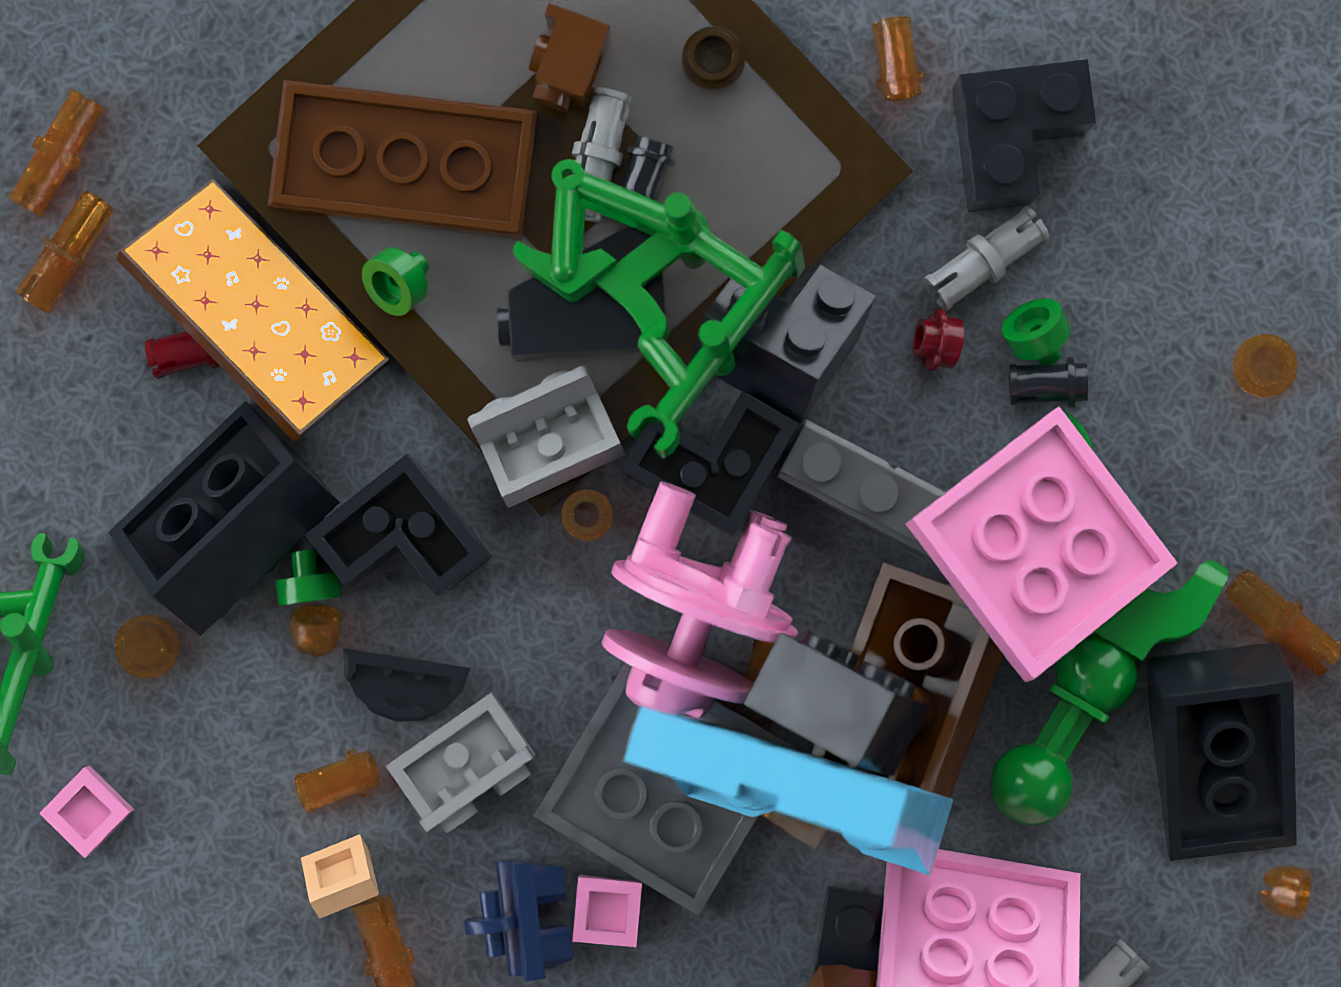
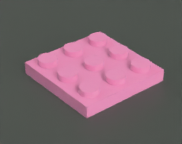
[905,407,1177,682]
[877,849,1081,987]

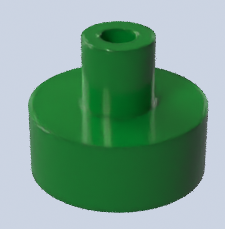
[362,247,429,316]
[1002,298,1071,365]
[275,549,342,606]

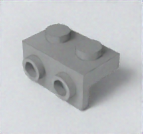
[468,366,625,508]
[386,692,536,833]

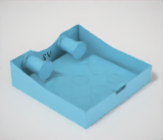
[624,707,953,875]

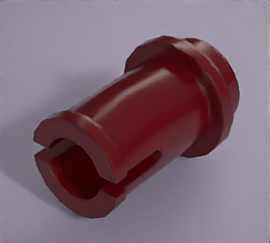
[145,331,221,379]

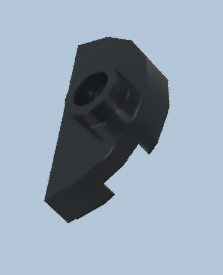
[343,648,471,722]

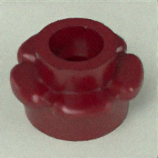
[912,309,964,372]

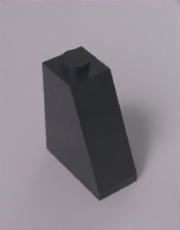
[497,226,667,361]

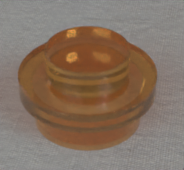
[1232,334,1298,398]
[115,615,180,678]

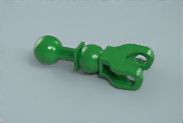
[990,560,1229,826]

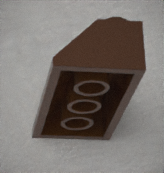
[812,562,1004,798]

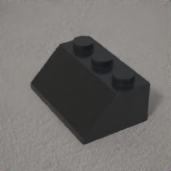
[108,401,340,636]

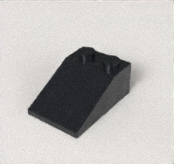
[1147,643,1297,861]

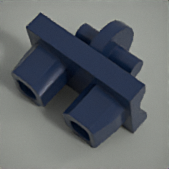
[464,859,574,981]

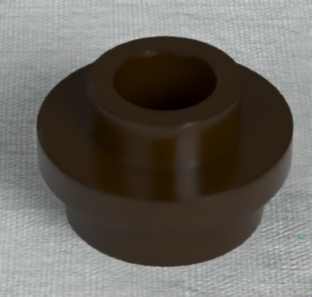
[681,26,745,91]

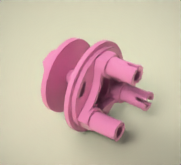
[602,481,798,719]

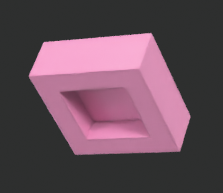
[39,766,135,858]
[572,875,642,947]

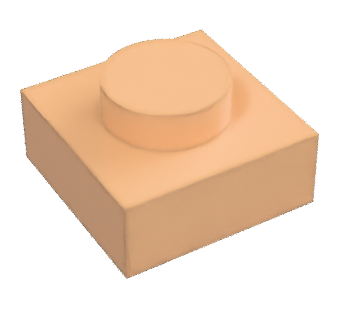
[301,834,379,919]

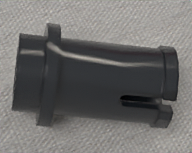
[622,136,676,201]
[1009,357,1088,408]

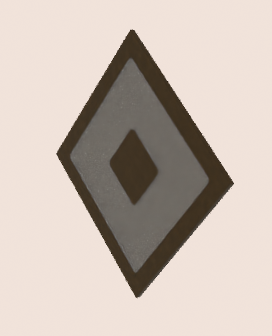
[197,0,913,517]

